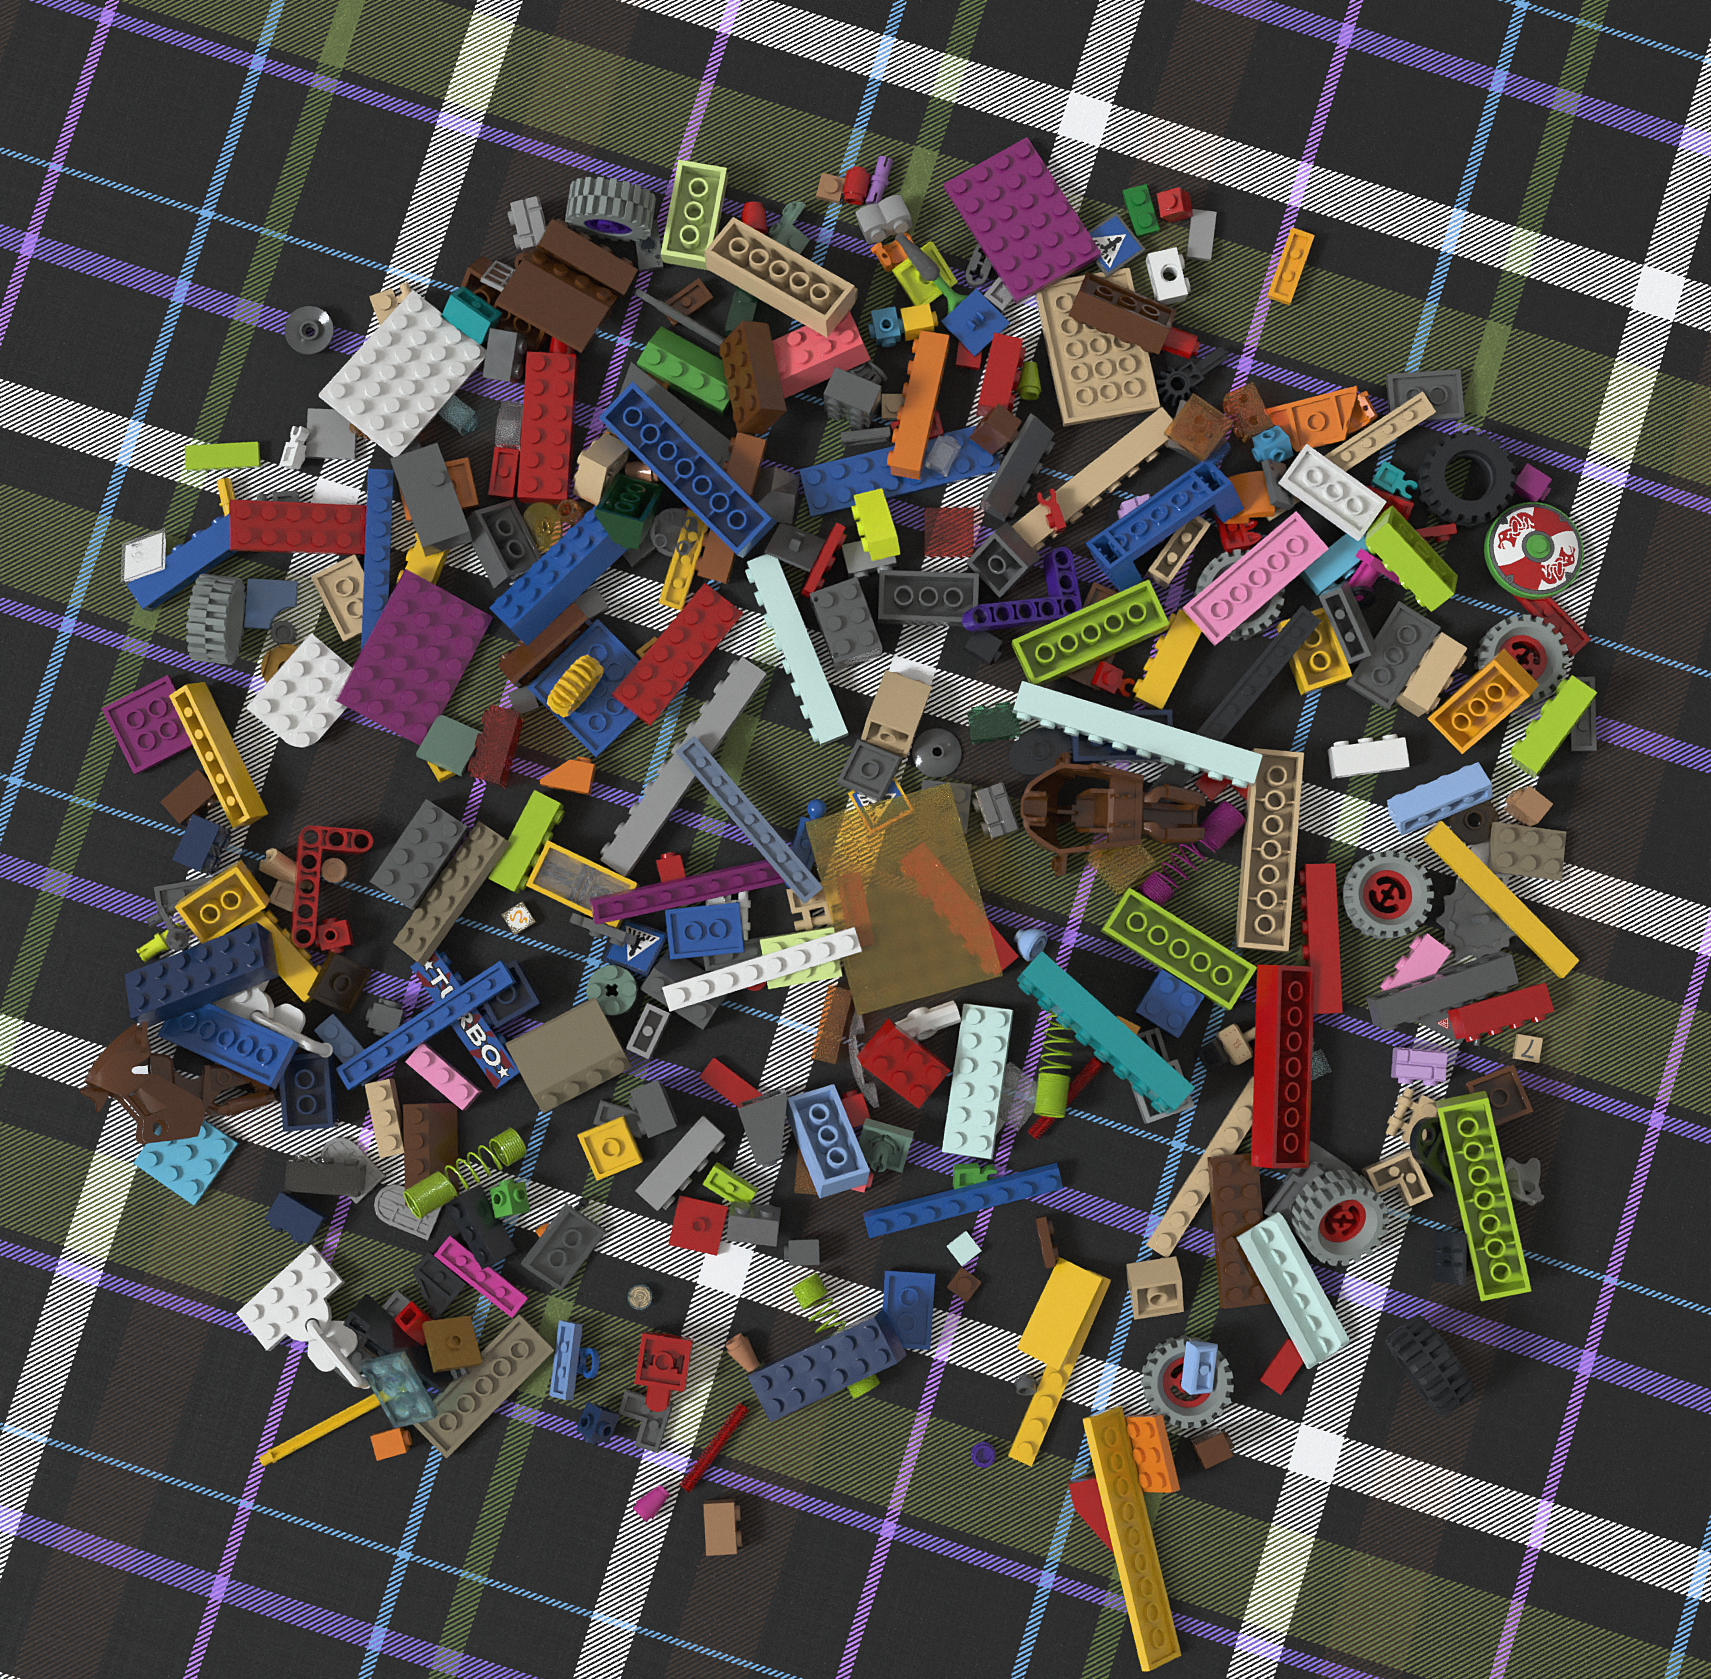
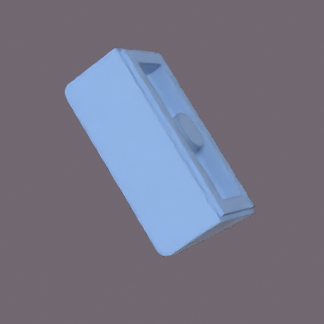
[1181,1341,1218,1395]

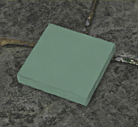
[416,715,483,776]

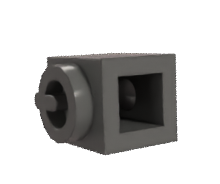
[366,998,407,1037]

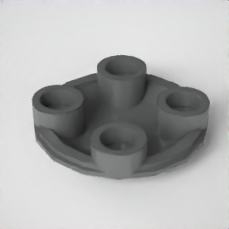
[650,508,698,557]

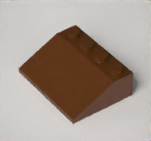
[495,248,618,353]

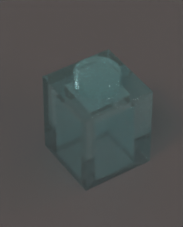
[438,395,479,436]

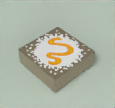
[501,901,536,936]

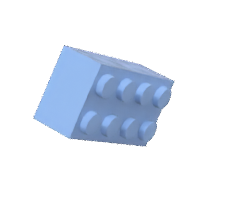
[786,1084,870,1198]

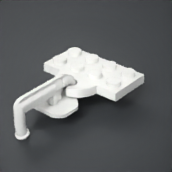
[210,980,333,1058]
[237,1245,373,1389]

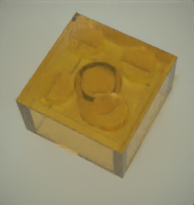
[1083,838,1156,896]

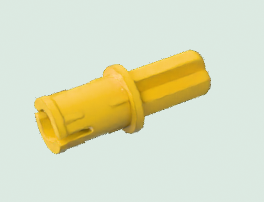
[217,478,236,516]

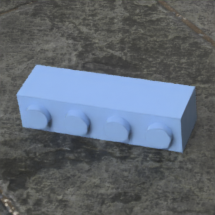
[1387,762,1492,836]

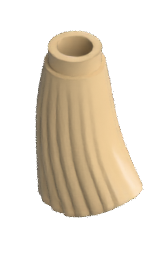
[259,848,313,890]

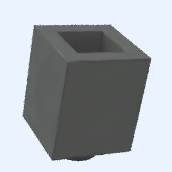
[784,1238,820,1266]

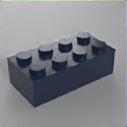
[1071,710,1173,764]

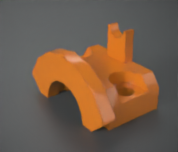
[871,233,913,272]
[1347,391,1378,436]

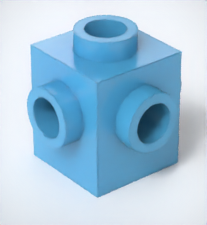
[868,307,904,347]
[1252,425,1294,462]

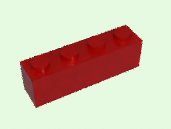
[1447,983,1554,1042]

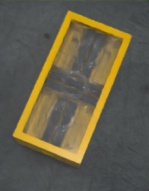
[526,840,640,929]

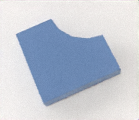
[244,579,298,630]

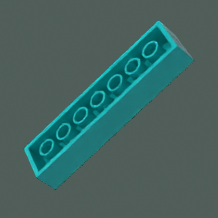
[1017,951,1195,1114]

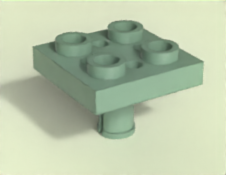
[859,1118,914,1173]

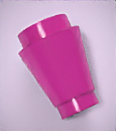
[633,1484,670,1523]

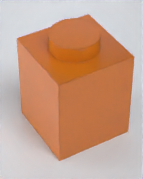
[370,1425,412,1461]

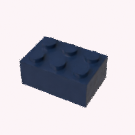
[279,1052,339,1132]

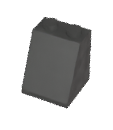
[737,1088,787,1168]

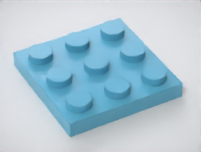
[133,1119,239,1206]

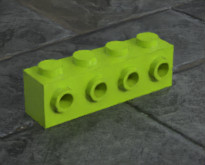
[488,790,565,894]

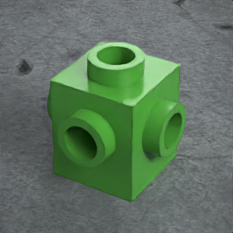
[490,1179,530,1218]

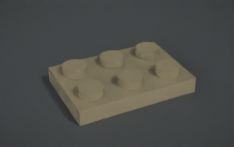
[1488,822,1566,881]

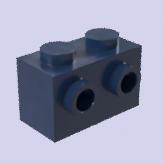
[264,1191,328,1245]

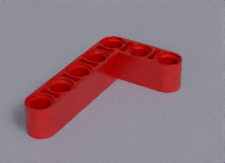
[290,825,373,949]

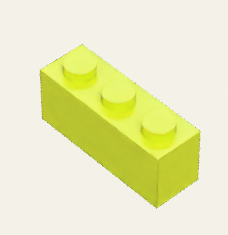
[851,488,900,561]

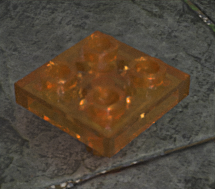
[1164,393,1234,463]

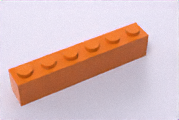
[887,330,950,480]

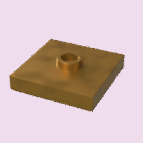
[422,1316,482,1373]

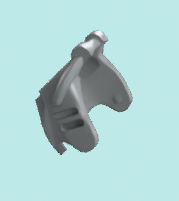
[1504,1157,1544,1206]

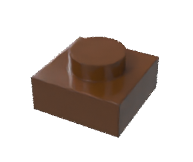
[946,1267,981,1302]

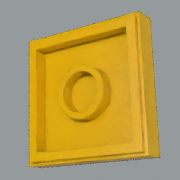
[577,1115,644,1181]

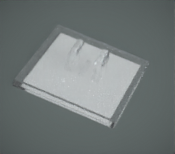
[120,528,166,584]

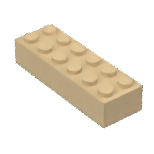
[704,217,856,337]

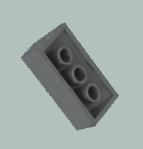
[979,413,1055,522]

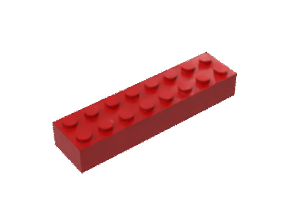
[1251,965,1315,1168]

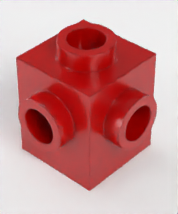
[315,918,354,953]

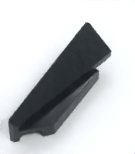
[343,1294,454,1393]

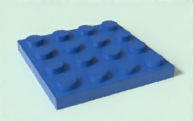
[527,619,639,758]

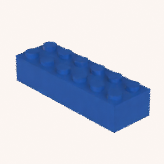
[489,505,627,646]

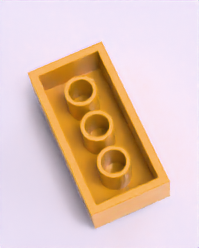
[1427,649,1539,754]

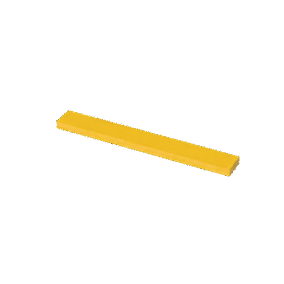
[1423,821,1579,978]

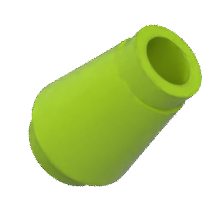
[1017,361,1041,400]

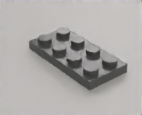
[1345,601,1441,711]

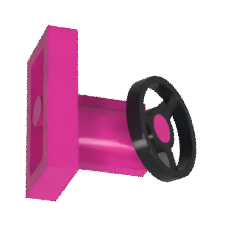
[1348,548,1401,610]

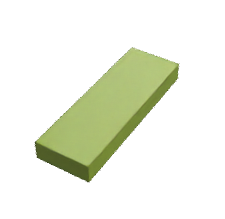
[185,442,261,472]

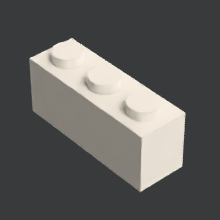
[1327,734,1410,779]

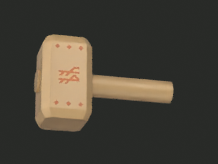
[1216,1024,1255,1066]

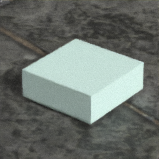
[947,1231,981,1266]

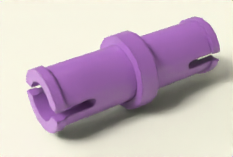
[865,156,893,205]

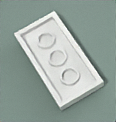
[1278,444,1386,541]

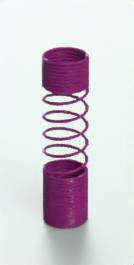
[1138,801,1246,908]

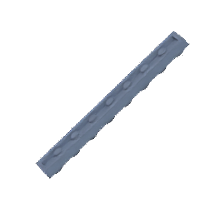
[675,736,823,904]

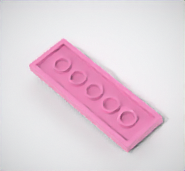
[1182,511,1329,646]

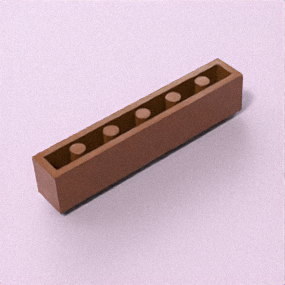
[695,432,768,585]

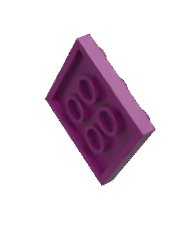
[101,675,193,775]

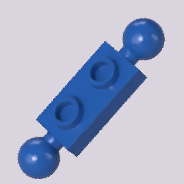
[784,799,827,889]

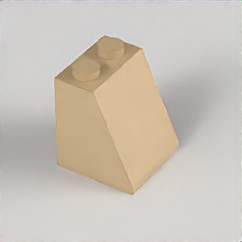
[861,670,932,758]

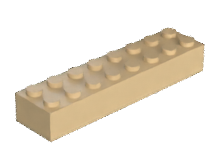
[1235,748,1304,953]

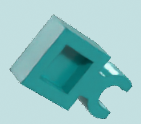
[1370,461,1418,500]

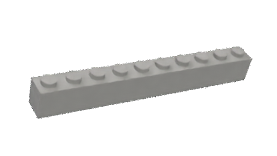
[600,657,767,878]

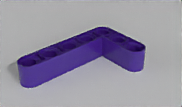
[962,547,1082,632]

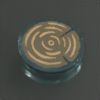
[627,1284,653,1310]

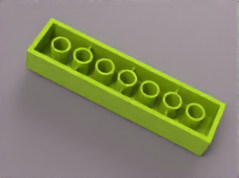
[1435,1091,1531,1301]

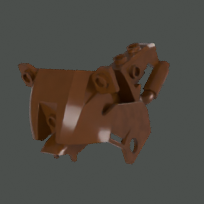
[1020,752,1206,877]
[79,1022,275,1144]

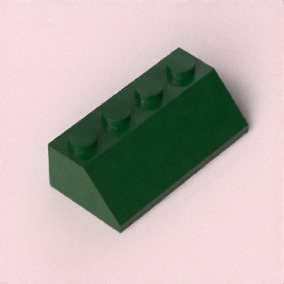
[594,473,665,549]

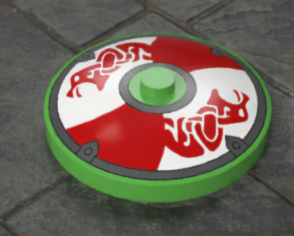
[1484,502,1584,599]

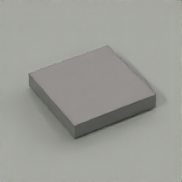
[305,408,357,460]

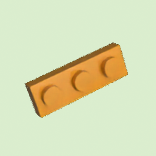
[1267,227,1315,305]

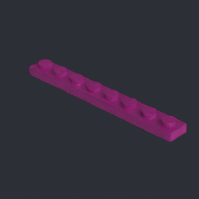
[590,859,785,925]

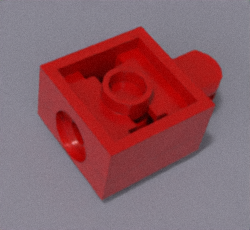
[634,1330,694,1412]

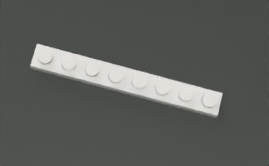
[662,927,862,1011]

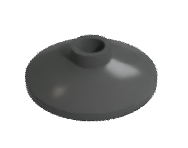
[285,306,334,355]
[912,729,961,778]

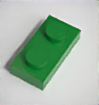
[1122,184,1160,238]

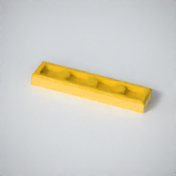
[658,509,708,611]

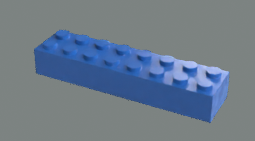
[598,381,777,558]

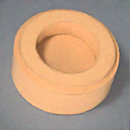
[321,858,347,883]

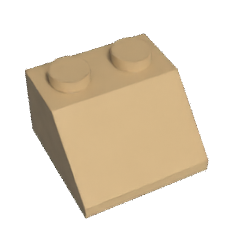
[1126,1256,1184,1320]

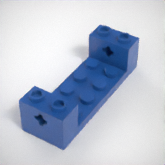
[1086,458,1244,592]

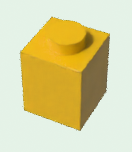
[900,303,938,341]

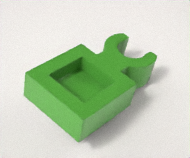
[953,1163,997,1189]

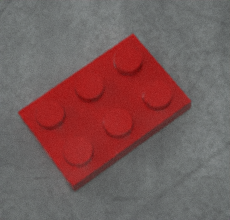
[800,523,847,599]

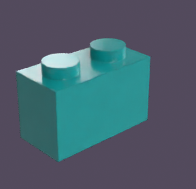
[441,286,502,345]

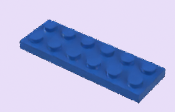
[157,1004,299,1089]

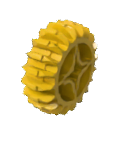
[547,655,604,717]

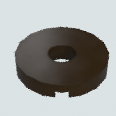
[1448,800,1499,845]

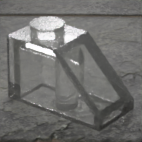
[495,401,524,450]

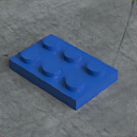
[665,902,745,959]
[882,1270,935,1350]

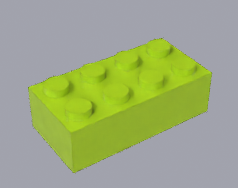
[1365,505,1458,612]
[1510,675,1597,779]

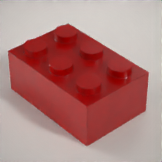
[976,333,1026,417]
[856,1018,950,1109]

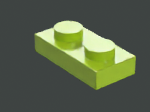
[703,1162,759,1204]

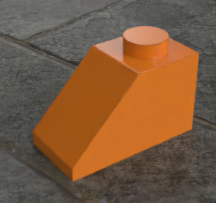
[540,757,596,796]

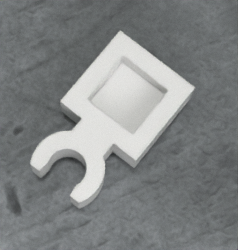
[280,426,309,469]

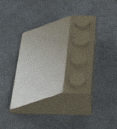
[505,997,632,1113]

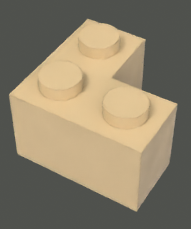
[573,433,630,506]
[1361,1149,1433,1206]

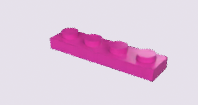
[434,1235,529,1318]

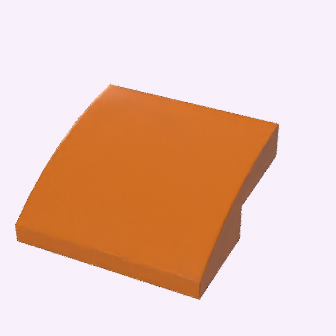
[1224,471,1275,524]

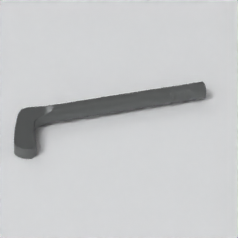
[633,287,725,346]

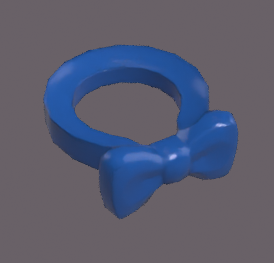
[577,1347,599,1378]

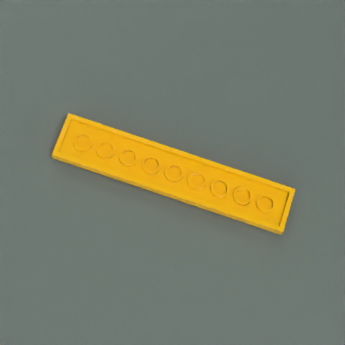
[1083,1406,1181,1671]

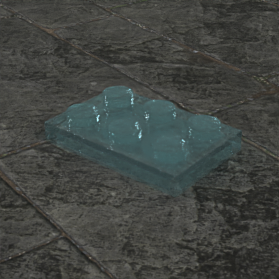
[360,1351,439,1428]

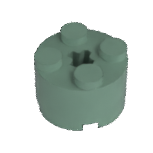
[586,965,639,1016]

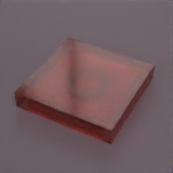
[924,508,974,558]

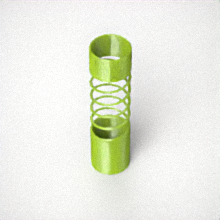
[1034,1010,1075,1118]
[403,1128,527,1219]
[791,1273,880,1398]

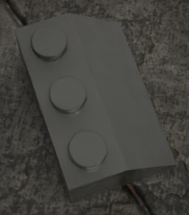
[466,500,542,588]
[640,949,728,1030]

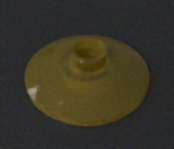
[523,502,563,552]

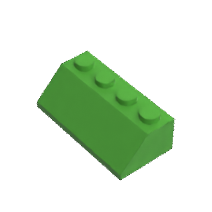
[637,326,731,416]

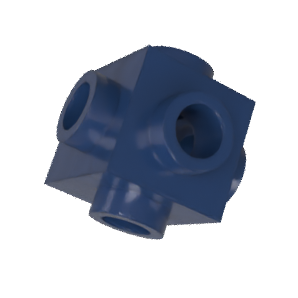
[576,1402,620,1445]

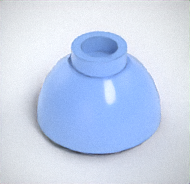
[1014,928,1047,962]

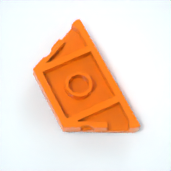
[1264,386,1358,452]

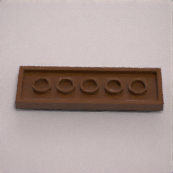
[1207,1153,1270,1309]

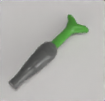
[895,232,969,315]

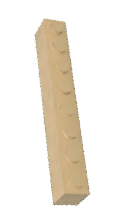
[1012,407,1174,552]

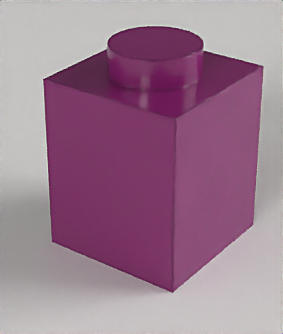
[1513,463,1552,502]

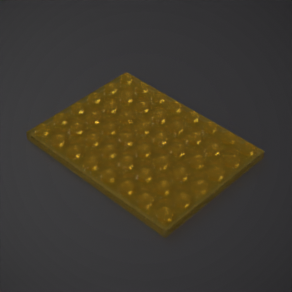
[805,782,1003,1015]

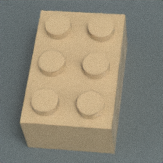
[1394,632,1467,717]

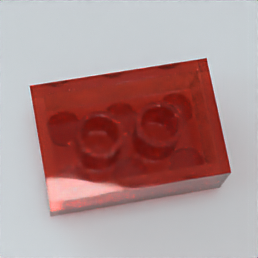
[468,704,525,789]

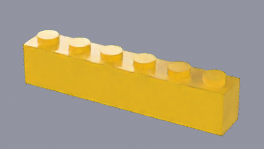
[169,682,268,828]

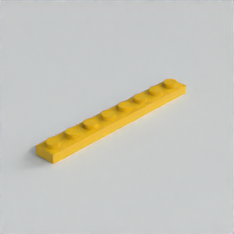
[1008,1269,1111,1467]

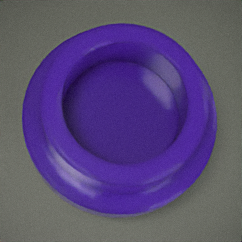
[971,1442,996,1468]

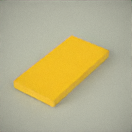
[1017,1257,1105,1371]

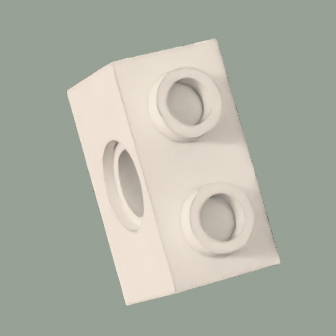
[1146,247,1190,305]

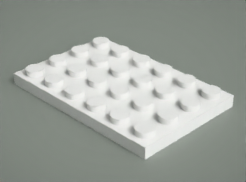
[319,290,487,457]

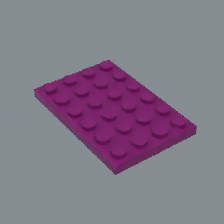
[943,137,1101,304]
[335,569,493,746]

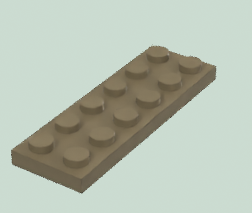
[393,821,510,966]
[411,1314,555,1459]

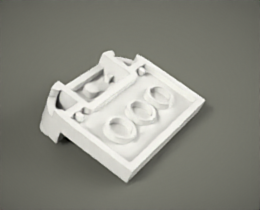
[246,633,352,748]

